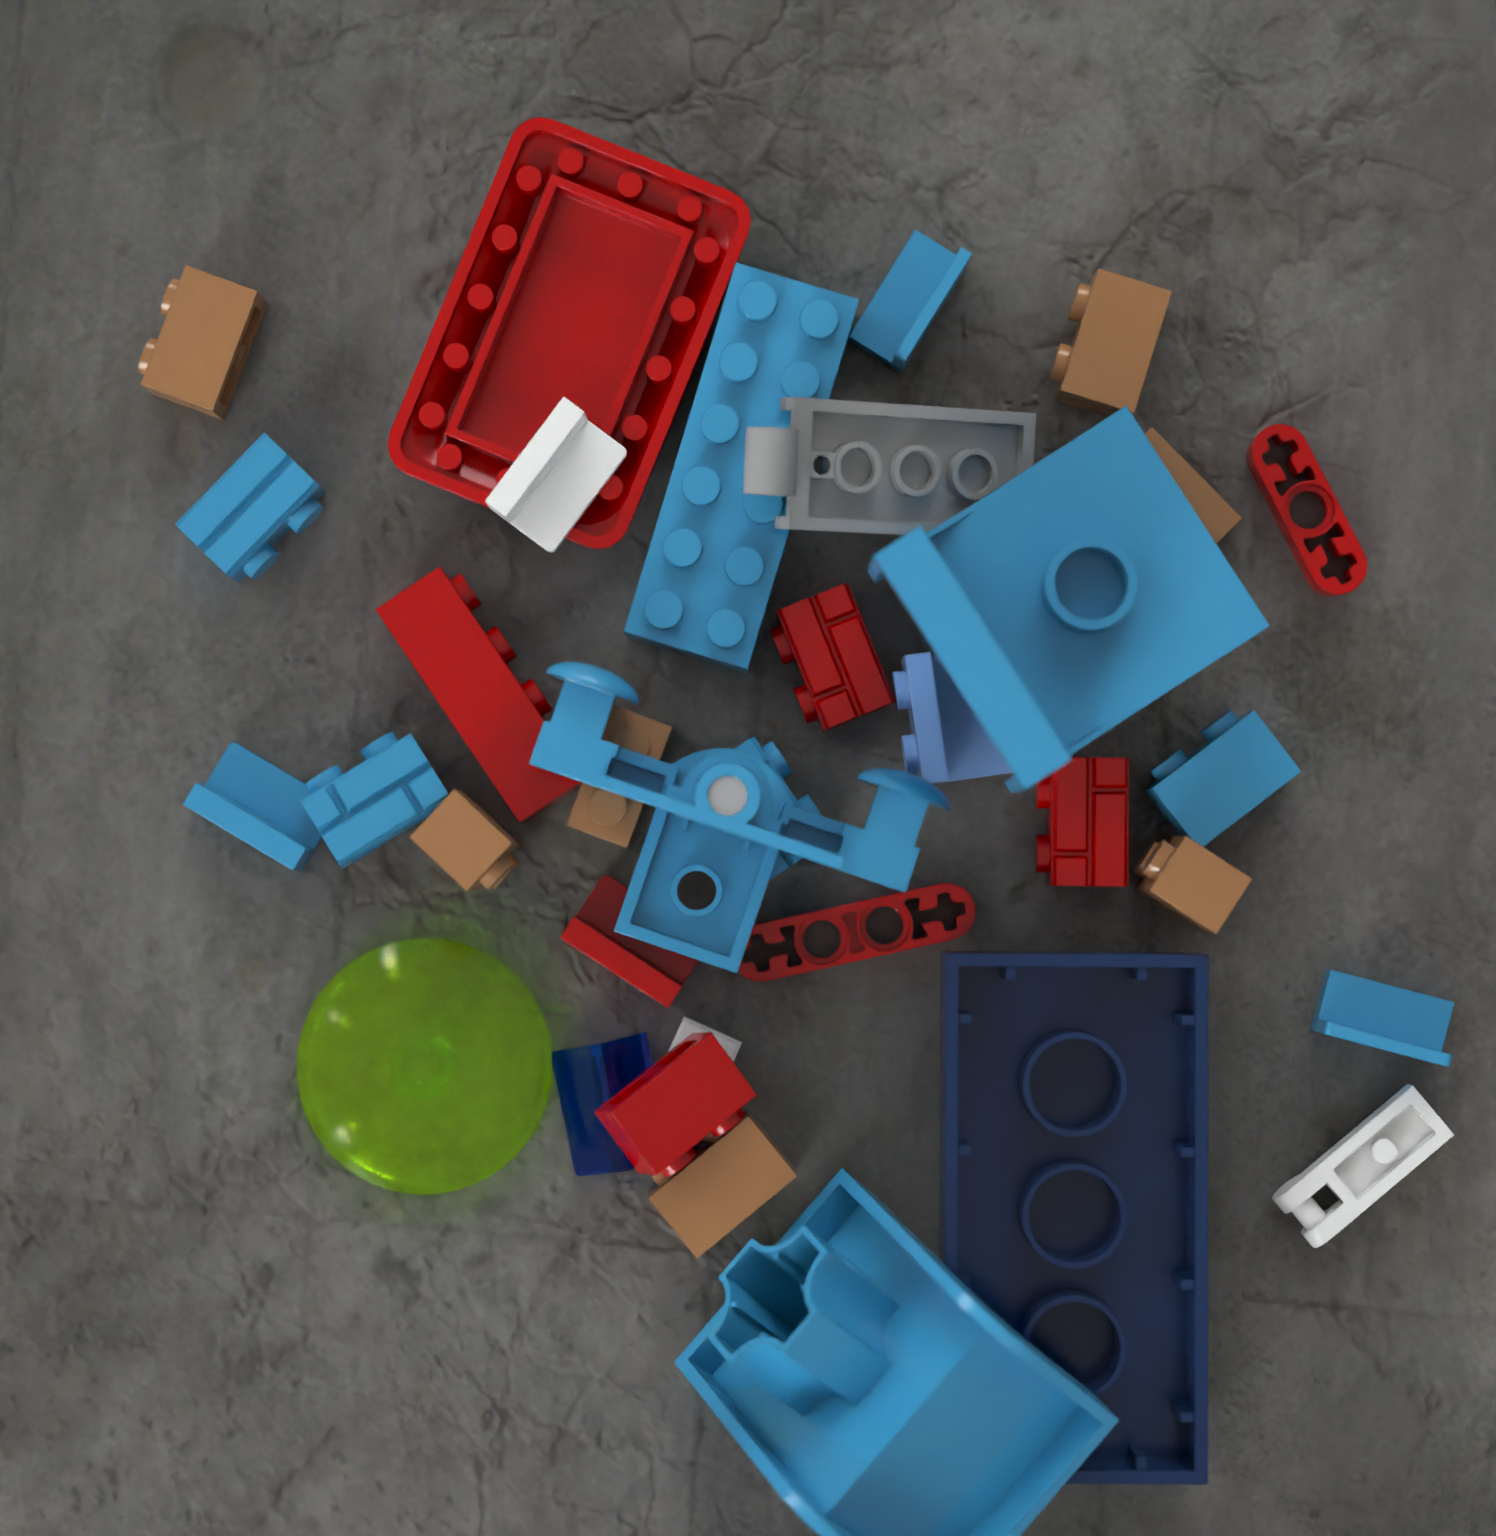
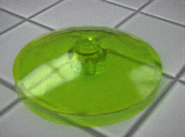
[297,938,554,1195]

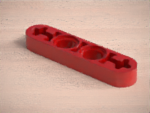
[738,883,975,981]

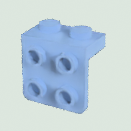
[892,652,1013,784]

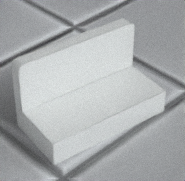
[485,397,627,553]

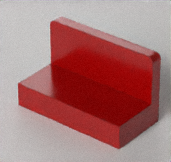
[560,875,699,1008]

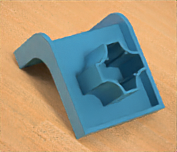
[867,406,1270,793]
[674,1168,1119,1536]

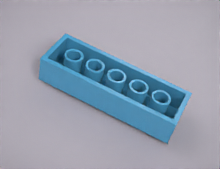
[624,262,859,674]

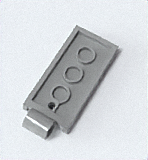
[743,397,1036,535]

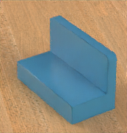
[848,229,973,373]
[182,743,322,871]
[1310,969,1454,1067]

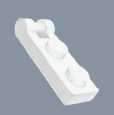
[1272,1084,1454,1248]

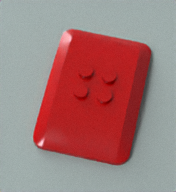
[387,117,751,550]

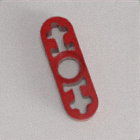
[1246,424,1367,597]

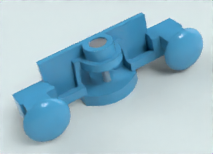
[529,661,950,973]

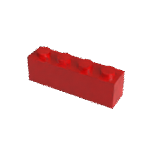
[375,566,582,824]

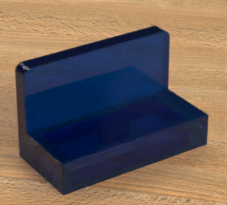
[551,1032,653,1176]

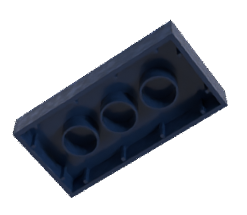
[939,951,1209,1485]

